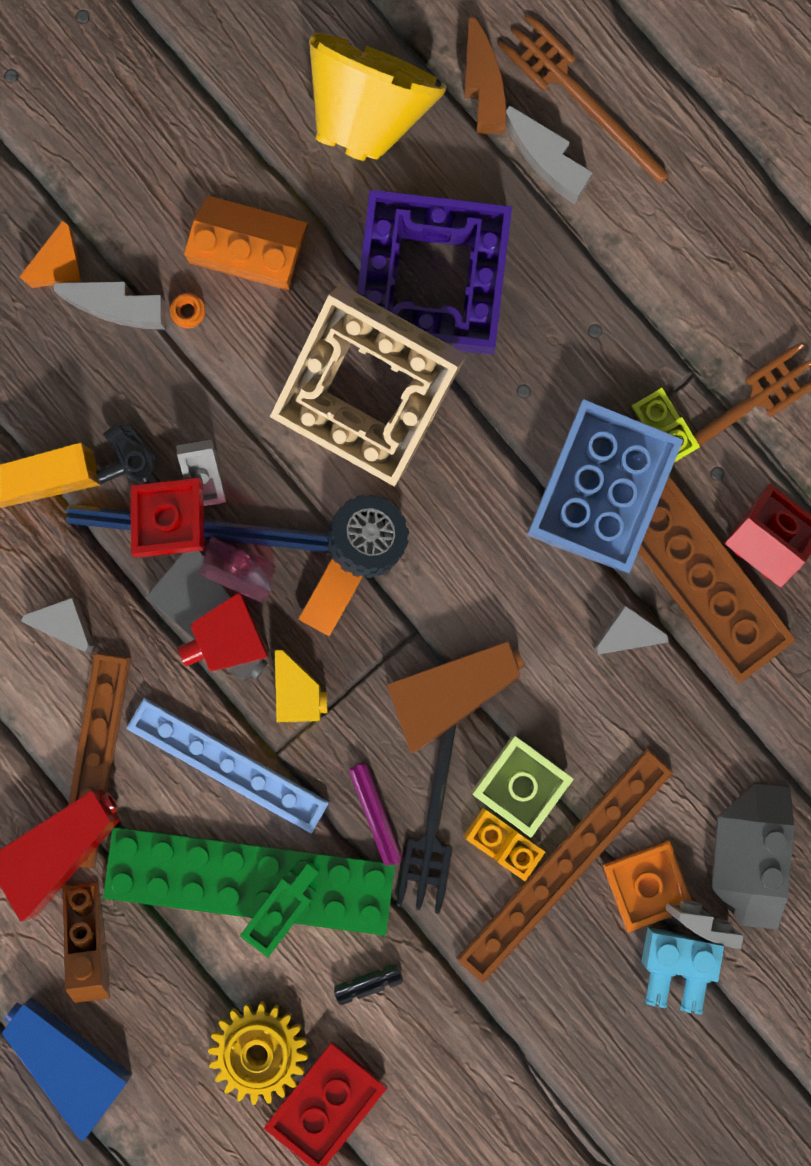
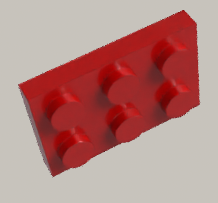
[263,1041,387,1166]

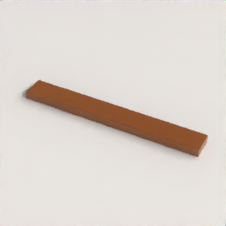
[456,748,674,984]

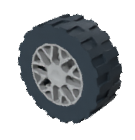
[326,495,409,578]

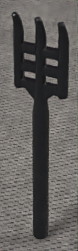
[396,724,457,914]

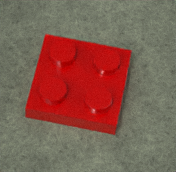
[131,478,204,558]

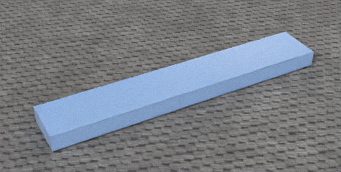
[126,697,329,834]

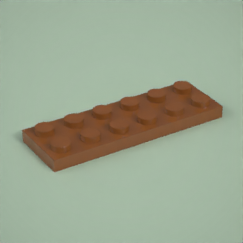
[637,477,796,684]

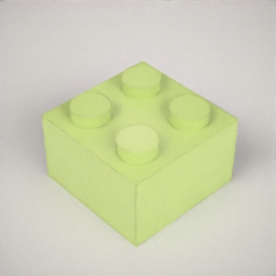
[471,735,574,838]

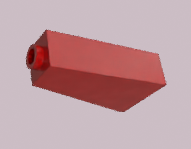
[0,790,120,922]

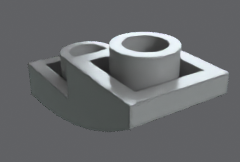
[665,900,744,949]

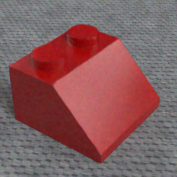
[725,483,811,588]

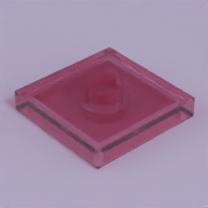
[198,536,275,603]

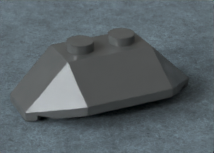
[711,783,794,929]

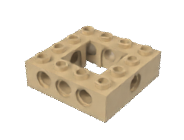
[270,284,467,487]

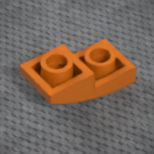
[298,559,363,636]

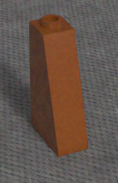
[387,642,524,754]

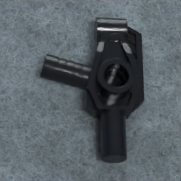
[96,423,161,484]

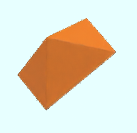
[19,221,81,288]

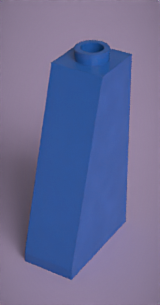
[2,998,132,1141]

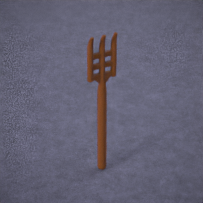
[498,15,668,183]
[674,342,811,464]

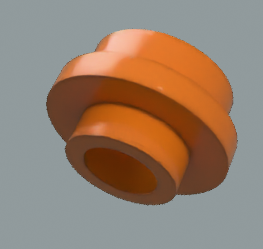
[170,293,205,329]

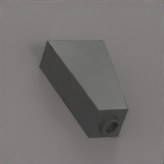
[145,551,270,681]

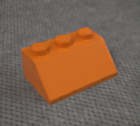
[184,195,309,291]

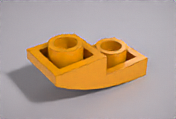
[463,808,545,881]

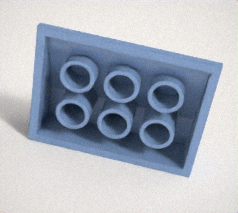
[527,399,683,573]

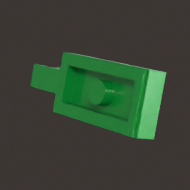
[239,861,320,958]

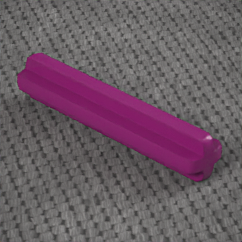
[349,763,402,866]

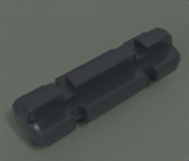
[334,964,403,1005]

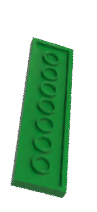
[103,826,395,936]

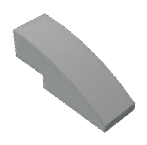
[506,105,593,205]
[54,282,166,330]

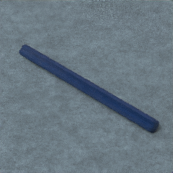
[66,504,331,553]

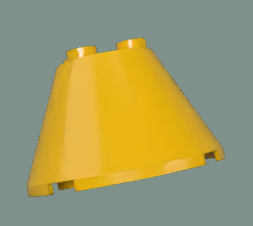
[309,33,446,161]

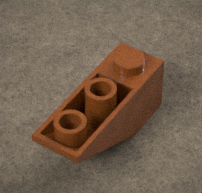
[63,882,110,1003]

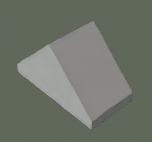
[21,598,95,653]
[593,606,669,655]

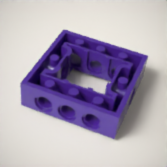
[357,190,512,355]

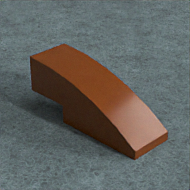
[464,18,506,134]

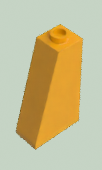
[0,443,101,508]

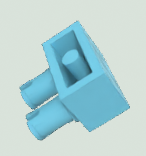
[641,927,724,1015]

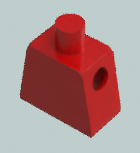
[177,593,270,672]

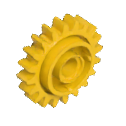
[208,1001,308,1105]

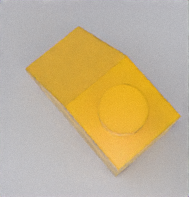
[275,650,328,722]

